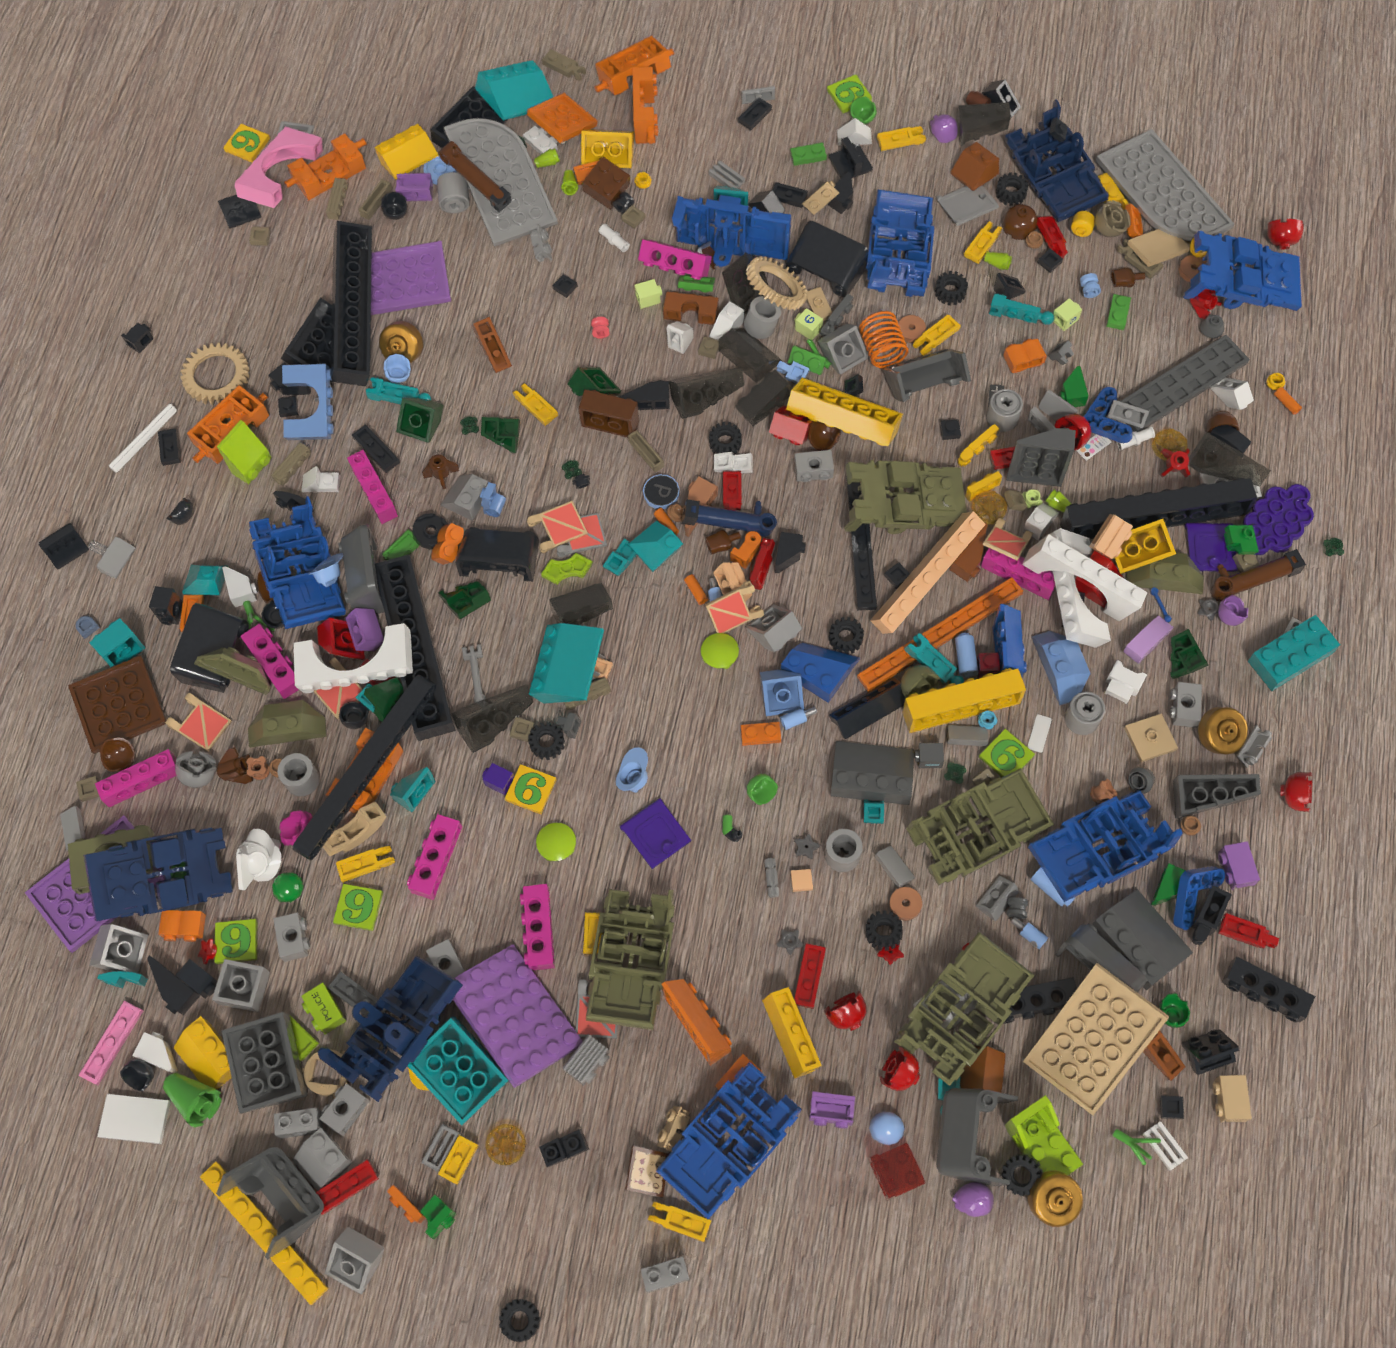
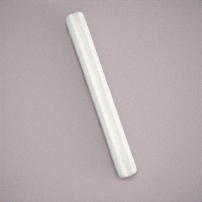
[109,404,177,472]

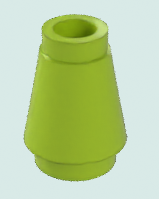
[534,148,560,168]
[561,170,578,195]
[984,252,1012,271]
[1045,489,1071,513]

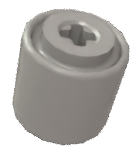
[437,172,470,213]
[744,296,781,339]
[986,389,1023,432]
[1065,692,1105,735]
[277,753,320,796]
[825,829,862,872]

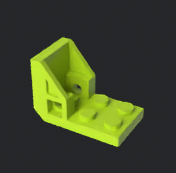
[1005,1095,1083,1175]

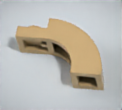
[323,802,386,857]

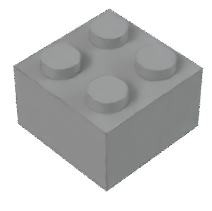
[212,959,270,1012]

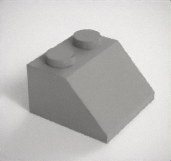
[818,324,869,374]
[441,474,488,521]
[745,604,802,652]
[89,924,148,973]
[292,1128,353,1191]
[325,1227,385,1295]

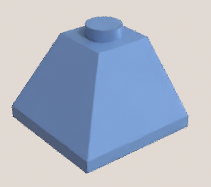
[760,670,804,716]

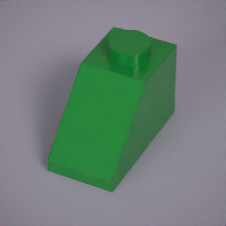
[1059,366,1089,407]
[1151,863,1186,906]

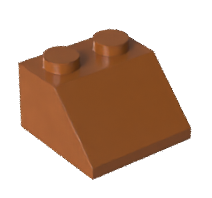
[951,142,999,191]

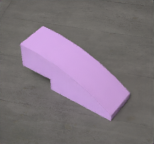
[1123,616,1174,664]

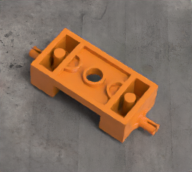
[594,36,674,95]
[633,67,659,144]
[284,134,367,201]
[187,385,269,464]
[326,728,403,814]

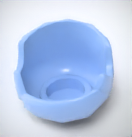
[384,354,411,383]
[869,1112,905,1145]

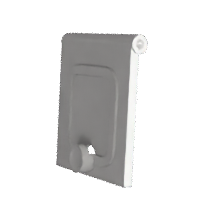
[936,186,999,226]

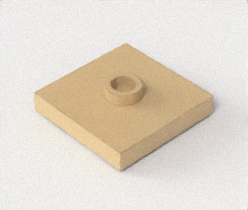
[1124,713,1178,763]

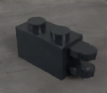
[1191,885,1232,946]

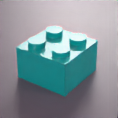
[89,618,145,667]

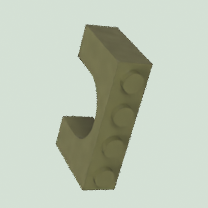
[68,825,159,895]

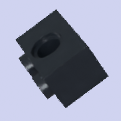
[149,586,183,626]

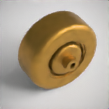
[379,321,423,363]
[1198,707,1248,755]
[1028,1170,1083,1227]

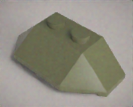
[1126,552,1204,594]
[194,647,271,695]
[248,700,327,748]

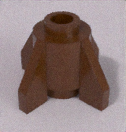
[422,454,459,489]
[217,747,253,784]

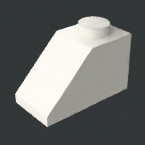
[709,301,744,346]
[667,321,693,354]
[1211,378,1254,410]
[1023,503,1059,541]
[222,566,258,607]
[132,1032,178,1074]

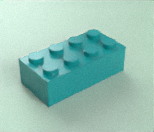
[1248,615,1340,692]

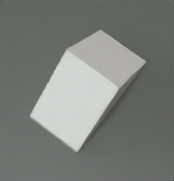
[837,118,872,146]

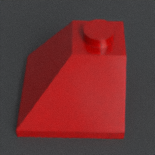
[317,618,365,660]

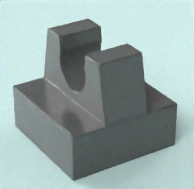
[1048,340,1074,365]
[556,712,581,739]

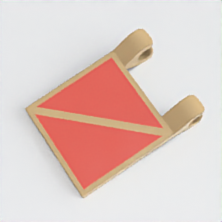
[527,501,588,553]
[983,518,1033,561]
[705,581,764,633]
[314,657,363,720]
[165,693,232,752]

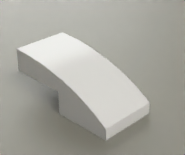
[714,452,753,473]

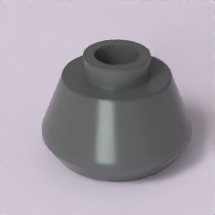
[1200,315,1225,338]
[1128,767,1155,794]

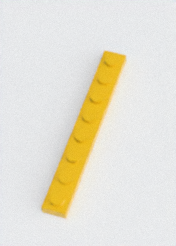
[200,1161,329,1305]

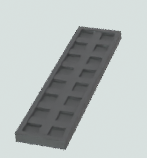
[1120,335,1250,432]

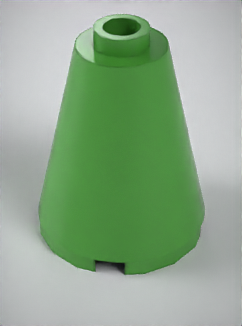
[163,1073,222,1127]

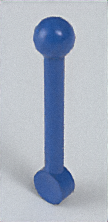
[1150,587,1172,622]

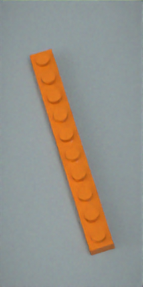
[857,577,1023,692]

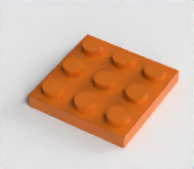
[527,93,598,144]

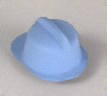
[308,553,343,587]
[616,747,648,793]

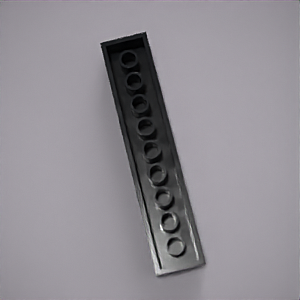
[330,221,372,386]
[1060,478,1257,540]
[375,554,456,741]

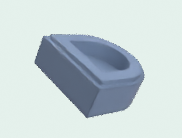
[75,616,100,639]

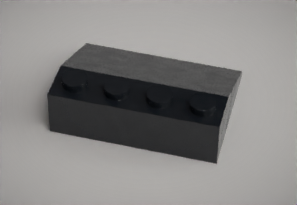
[430,86,508,148]
[280,297,332,383]

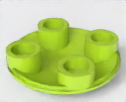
[701,633,739,669]
[536,823,576,861]

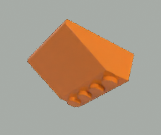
[661,979,732,1066]

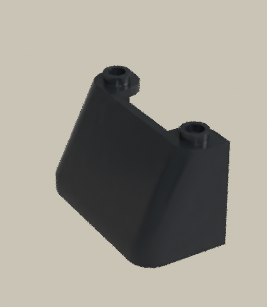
[786,221,868,297]
[455,527,539,582]
[170,603,249,693]

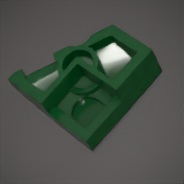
[481,417,520,453]
[438,581,491,619]
[1170,629,1208,679]
[364,677,404,722]

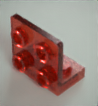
[868,1143,925,1201]

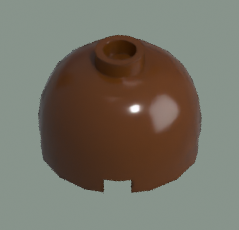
[1002,204,1038,240]

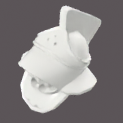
[236,828,282,890]

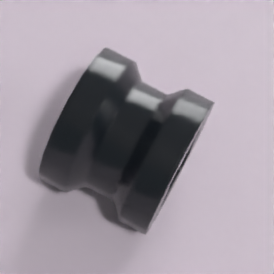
[613,192,635,214]

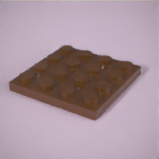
[68,655,167,754]

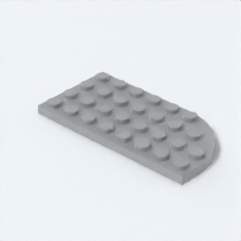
[444,119,558,247]
[1095,129,1234,241]

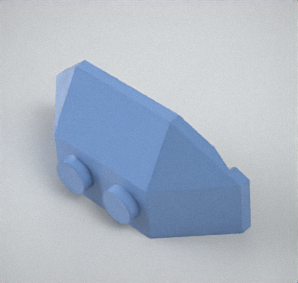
[1031,631,1090,705]

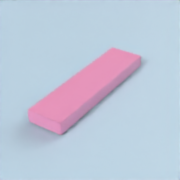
[78,1001,143,1085]

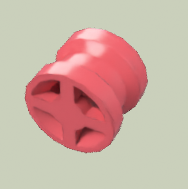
[591,317,610,339]

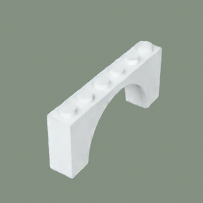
[1046,528,1111,648]
[1022,534,1147,621]
[294,623,413,693]

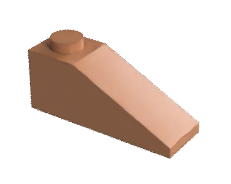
[685,477,718,537]

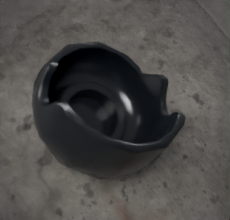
[381,192,407,220]
[166,498,194,525]
[261,601,284,629]
[339,701,369,729]
[120,1059,154,1091]

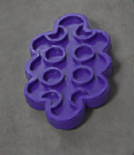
[1242,484,1314,555]

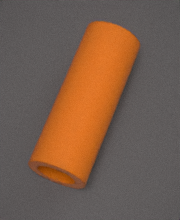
[1274,387,1302,415]
[654,508,679,535]
[684,574,708,605]

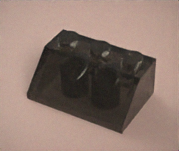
[722,253,769,314]
[719,328,782,383]

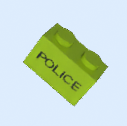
[301,983,347,1035]

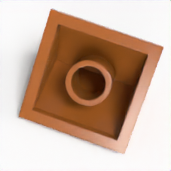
[960,1046,1006,1093]

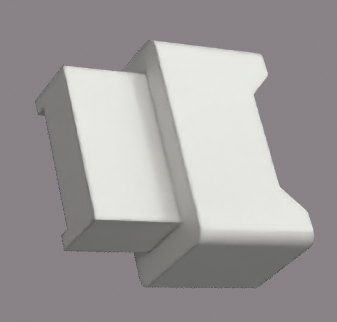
[1105,660,1147,704]

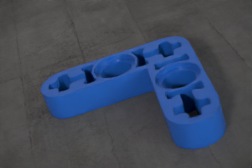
[1084,387,1133,443]
[1173,866,1225,930]

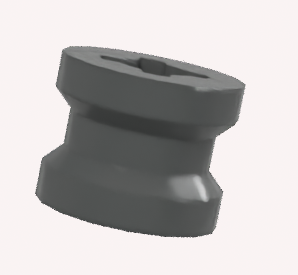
[1007,897,1028,919]

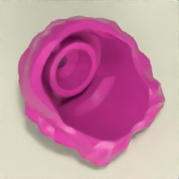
[279,810,313,846]

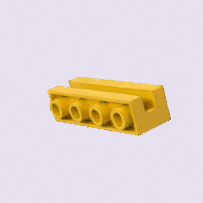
[762,987,822,1079]

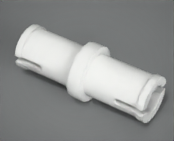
[599,224,630,252]
[1116,427,1155,450]

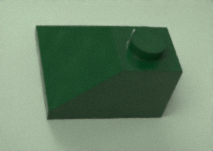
[568,367,621,396]
[396,397,444,443]

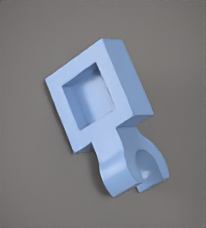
[777,361,809,384]

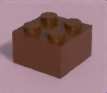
[583,156,630,210]

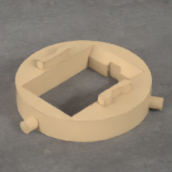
[302,1049,348,1099]

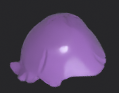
[930,114,958,143]
[1218,595,1248,626]
[952,1182,994,1217]

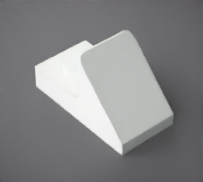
[302,466,340,492]

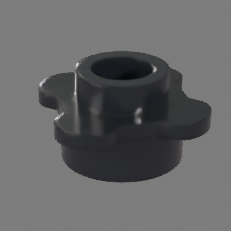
[572,474,590,489]

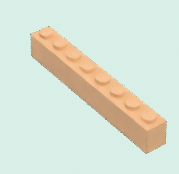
[870,511,986,634]

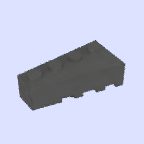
[1173,774,1261,819]

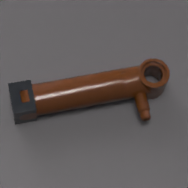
[438,141,511,213]
[1210,549,1306,602]

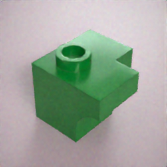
[1224,525,1259,555]
[420,1195,456,1240]

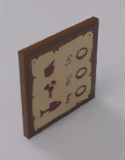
[625,1146,670,1198]

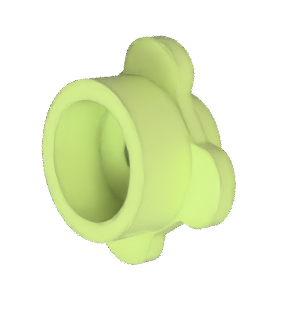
[1022,489,1043,508]

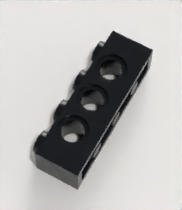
[1222,957,1316,1022]
[1003,977,1077,1024]

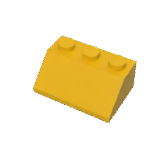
[374,124,439,180]
[581,129,634,168]
[1114,519,1176,574]
[174,1016,232,1090]

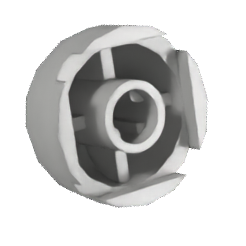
[175,751,216,788]

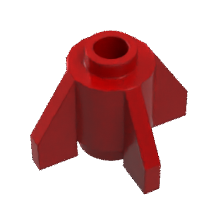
[1190,289,1222,319]
[1160,448,1190,478]

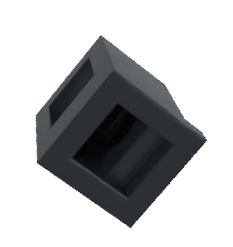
[121,323,153,354]

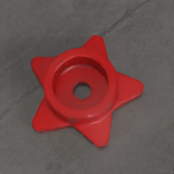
[198,939,217,965]
[877,944,904,965]

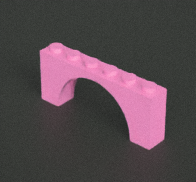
[235,127,323,208]

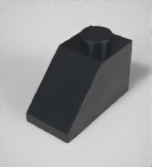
[982,79,1021,118]
[827,172,853,214]
[268,362,311,395]
[775,532,806,574]
[176,959,218,999]

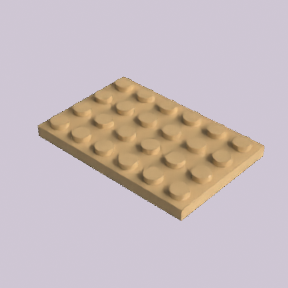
[1023,963,1169,1116]

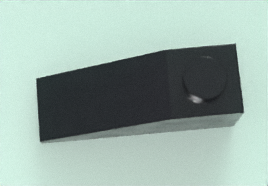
[619,380,670,410]
[147,955,200,1016]

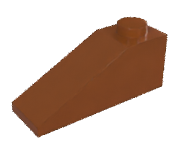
[472,317,512,373]
[950,522,987,582]
[1143,1030,1186,1081]

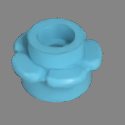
[978,711,997,729]

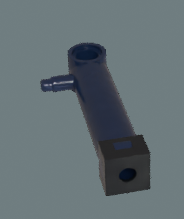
[681,499,777,537]

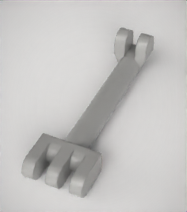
[462,644,487,706]

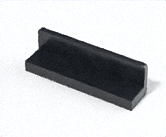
[829,677,906,739]

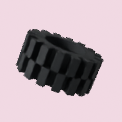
[996,172,1028,206]
[935,271,968,306]
[709,422,742,455]
[829,617,864,654]
[528,722,565,760]
[866,910,903,951]
[1001,1154,1043,1196]
[499,1299,540,1342]

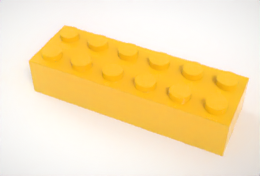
[786,378,903,446]
[902,668,1026,733]

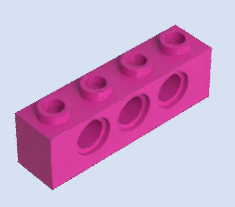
[638,239,712,280]
[347,450,398,524]
[981,548,1056,601]
[240,623,299,699]
[95,749,176,807]
[407,814,462,900]
[520,884,555,971]

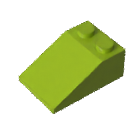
[217,420,271,484]

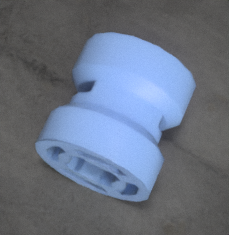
[1080,273,1101,298]

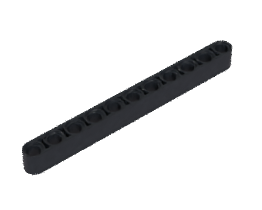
[292,675,437,860]

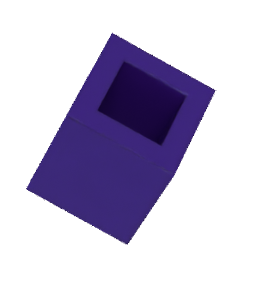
[482,763,514,796]

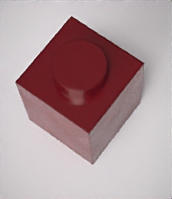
[977,653,1000,679]

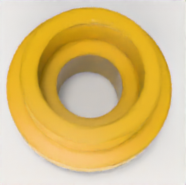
[634,172,651,189]
[1266,373,1285,390]

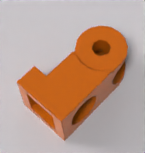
[730,531,761,569]

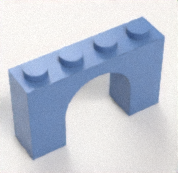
[282,364,334,440]

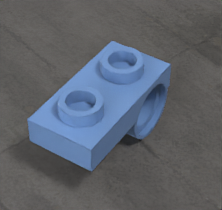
[480,482,506,517]

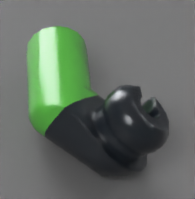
[722,815,742,842]

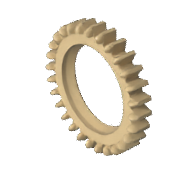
[746,256,807,310]
[180,342,250,405]

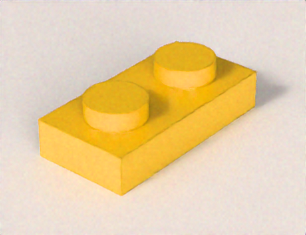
[965,471,1002,502]
[438,1135,478,1185]

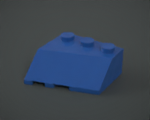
[992,604,1027,677]
[781,642,860,703]

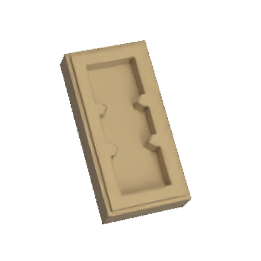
[806,287,832,321]

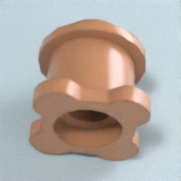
[246,756,270,780]
[1090,779,1117,804]

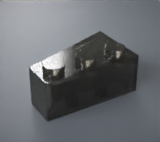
[956,102,1011,146]
[735,369,792,427]
[549,583,613,625]

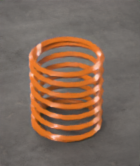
[859,311,909,368]

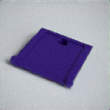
[1185,523,1237,572]
[619,798,691,869]

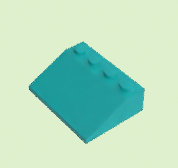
[475,60,554,120]
[529,623,604,704]
[408,1017,509,1125]

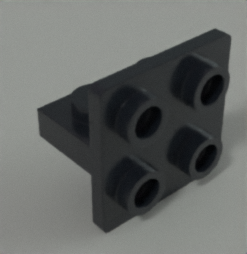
[829,137,873,178]
[218,194,261,229]
[39,523,89,570]
[1182,1029,1239,1075]

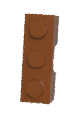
[663,292,719,325]

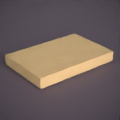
[1127,229,1190,267]

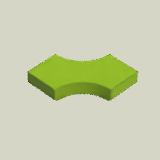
[541,553,593,585]

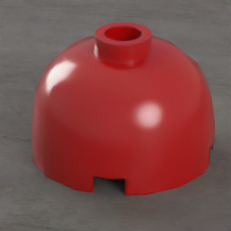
[1267,219,1304,250]
[1054,414,1091,450]
[1280,772,1313,812]
[824,991,867,1031]
[880,1046,920,1091]

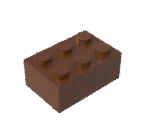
[578,390,639,438]

